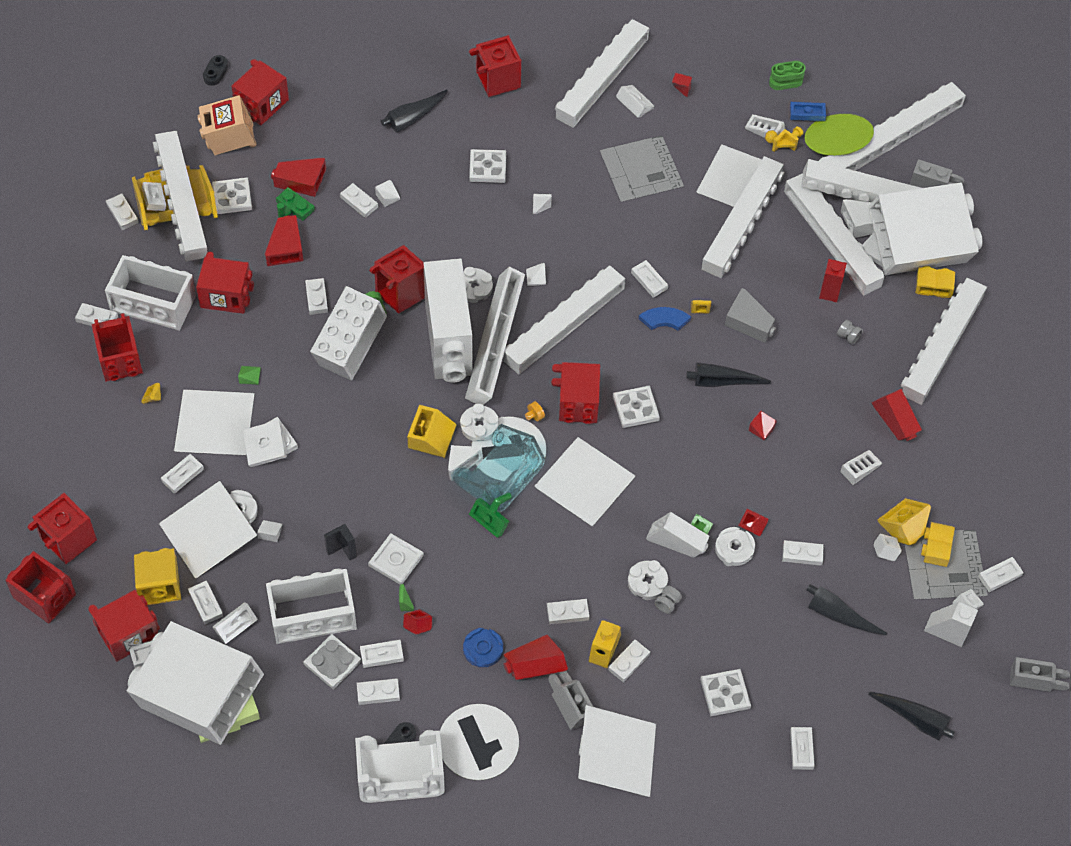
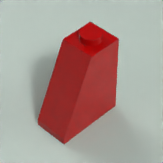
[271,158,326,197]
[265,215,303,266]
[819,259,847,302]
[871,389,922,441]
[503,635,568,680]

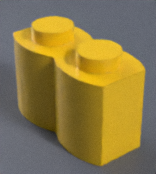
[915,266,955,298]
[921,522,955,567]

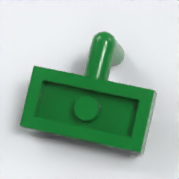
[276,187,315,221]
[469,492,512,538]

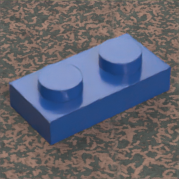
[790,102,826,121]

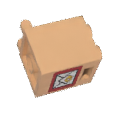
[198,95,257,155]

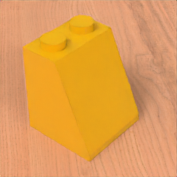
[134,548,182,605]

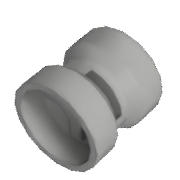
[837,319,863,345]
[654,586,682,614]

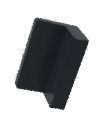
[324,524,357,560]

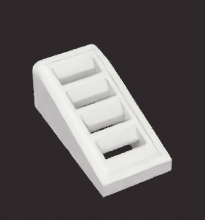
[745,114,785,138]
[840,450,882,485]

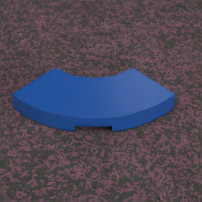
[638,307,691,331]

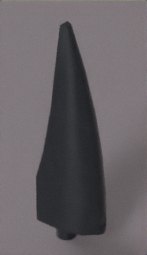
[381,89,448,133]
[686,362,771,387]
[806,584,887,635]
[868,692,955,741]

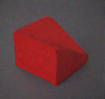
[672,73,692,97]
[748,411,776,440]
[738,509,769,536]
[403,609,432,635]

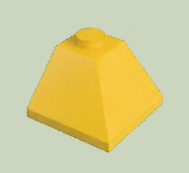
[877,498,931,545]

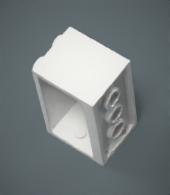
[105,255,196,331]
[310,286,387,381]
[266,569,357,644]

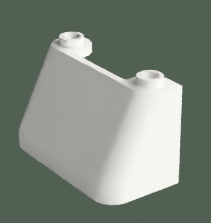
[355,730,445,803]

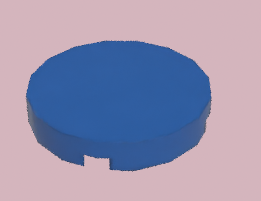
[463,628,503,667]

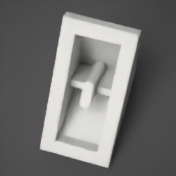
[448,445,482,481]

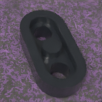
[203,55,228,86]
[384,722,416,744]

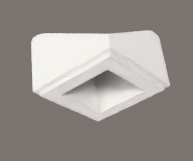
[375,180,400,207]
[874,534,901,561]

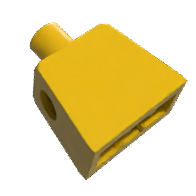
[589,620,621,669]

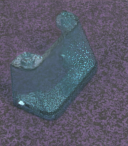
[453,424,545,512]

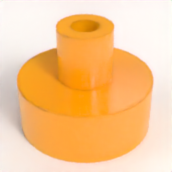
[525,401,545,421]

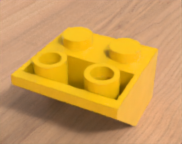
[407,405,456,458]

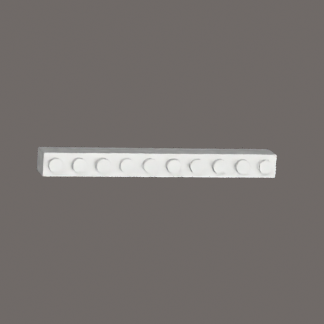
[818,82,966,171]

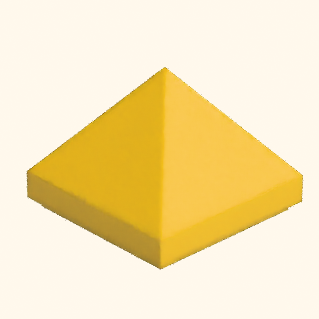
[141,383,161,404]

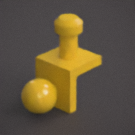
[765,126,803,152]

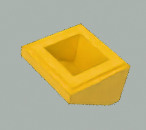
[691,300,711,313]

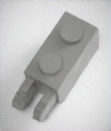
[910,159,964,188]
[1010,657,1070,692]
[549,671,593,730]

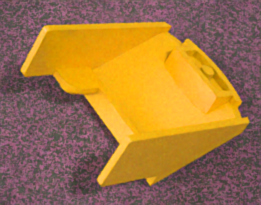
[132,165,218,231]

